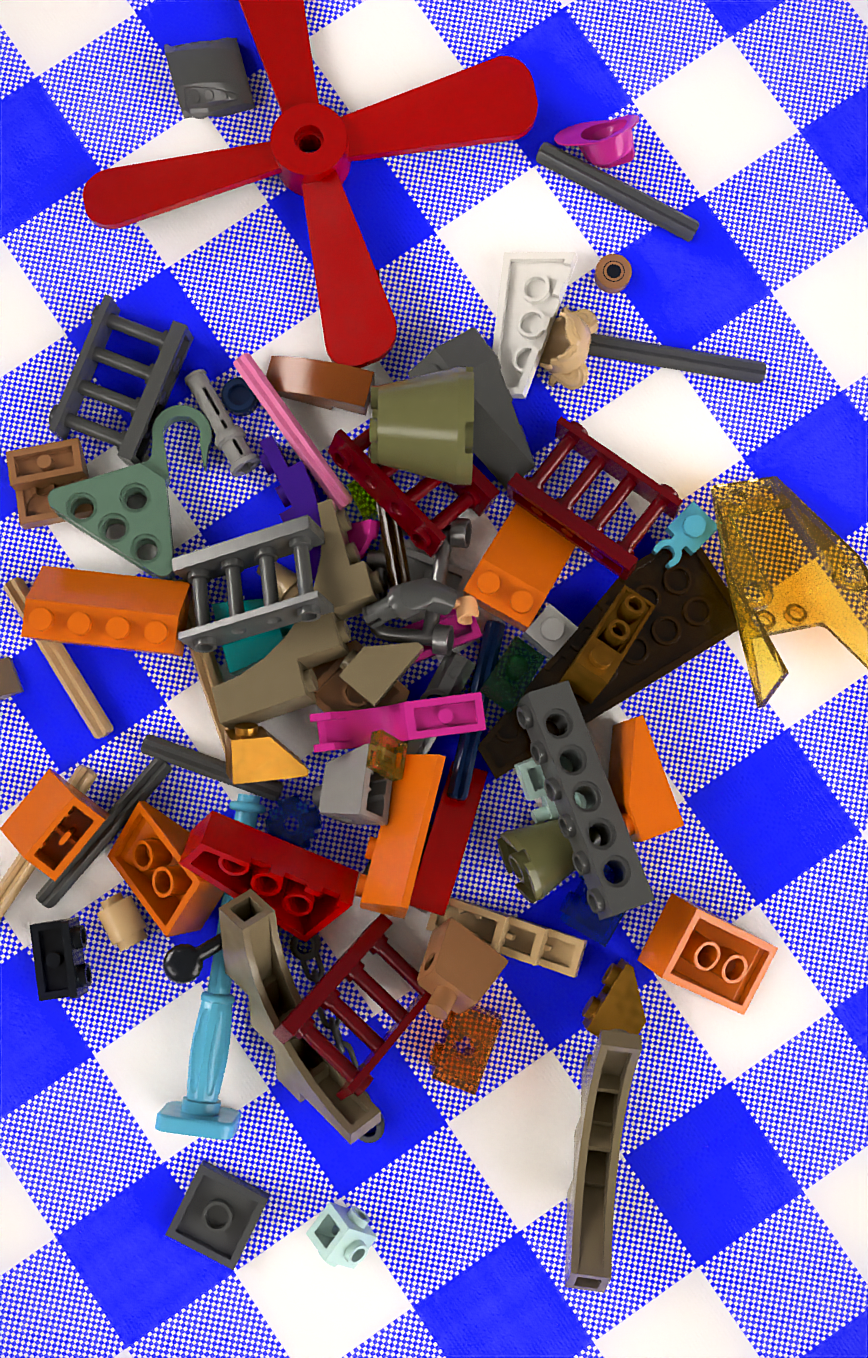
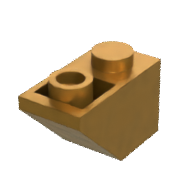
[582,958,646,1037]

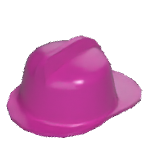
[554,115,639,168]

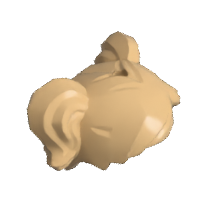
[538,306,599,390]

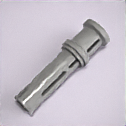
[184,369,261,477]

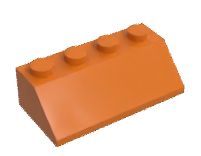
[21,566,192,657]
[355,754,446,919]

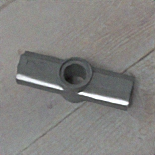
[394,651,476,754]

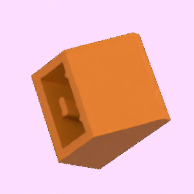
[0,768,110,881]

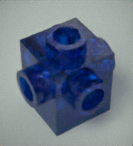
[265,795,323,849]

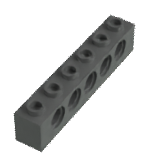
[516,680,655,920]

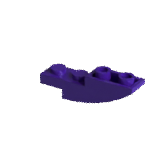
[259,435,321,581]

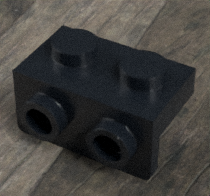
[30,917,92,1001]

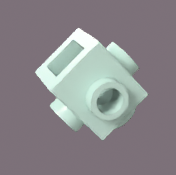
[306,1202,378,1269]

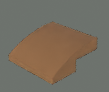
[6,437,94,530]

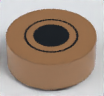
[594,254,632,294]

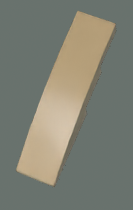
[426,897,588,978]

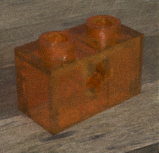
[427,1005,503,1095]

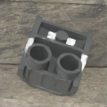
[164,37,256,119]

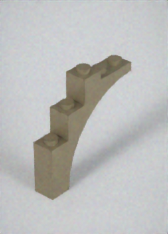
[212,499,385,729]
[218,889,381,1145]
[565,1029,642,1293]

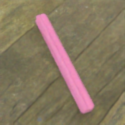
[233,353,353,510]

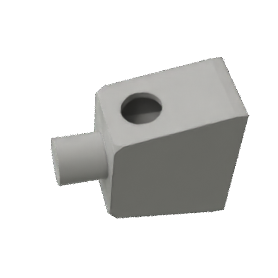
[312,743,395,826]

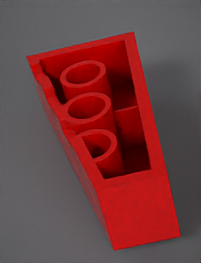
[179,810,359,942]

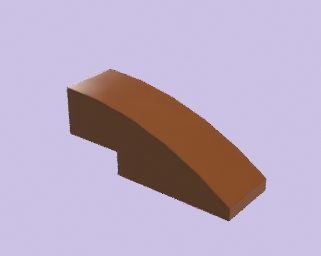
[266,356,376,416]

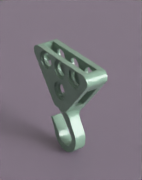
[48,405,212,580]

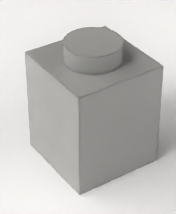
[522,603,578,660]

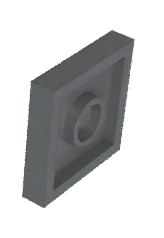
[165,1160,270,1270]

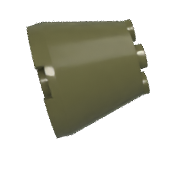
[369,366,474,485]

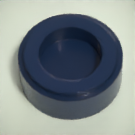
[221,377,259,417]

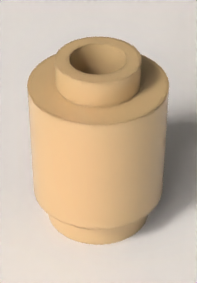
[96,892,148,952]

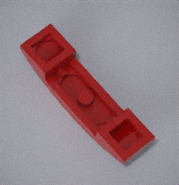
[409,761,488,916]

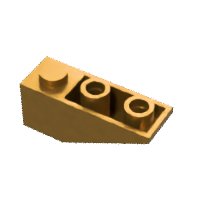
[559,585,656,704]

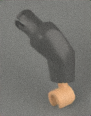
[362,578,479,629]

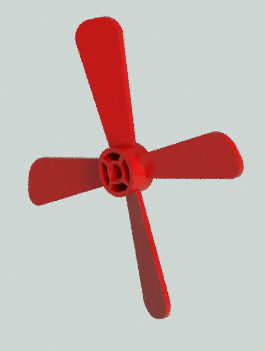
[83,0,538,368]

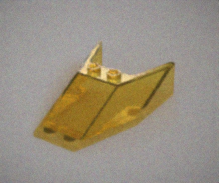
[711,476,868,709]

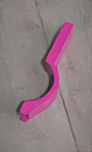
[309,692,486,753]

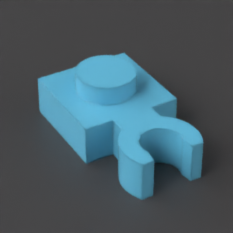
[651,501,720,569]

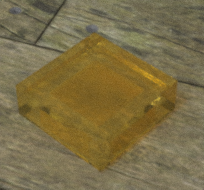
[366,729,408,782]

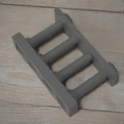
[48,294,194,466]
[172,514,334,653]

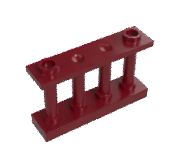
[507,416,683,581]
[328,428,500,558]
[272,913,431,1100]

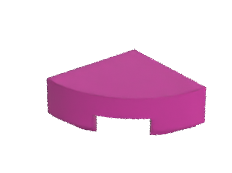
[347,519,380,560]

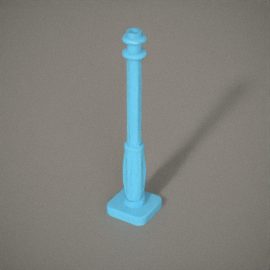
[155,794,266,1140]

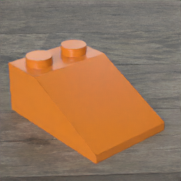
[463,504,576,632]
[608,715,684,842]
[107,801,224,937]
[637,893,778,1015]

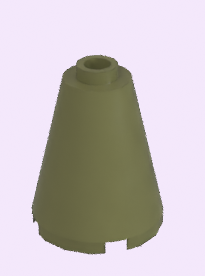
[497,819,601,903]

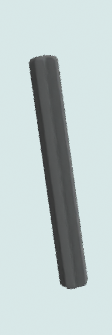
[536,142,700,241]
[588,333,766,384]
[36,758,172,909]

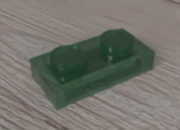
[479,636,546,713]

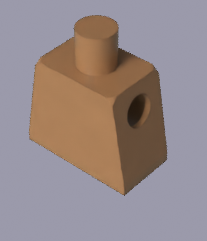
[417,917,509,1020]

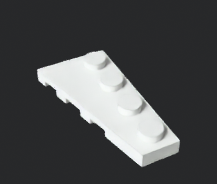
[492,252,578,399]

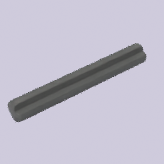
[141,734,284,801]

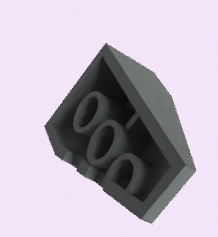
[407,327,536,490]

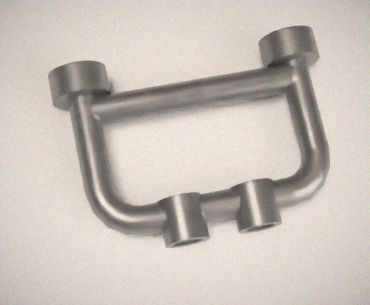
[366,518,472,656]

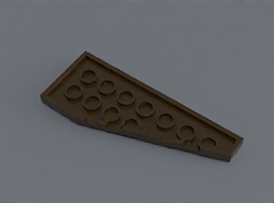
[478,547,749,779]

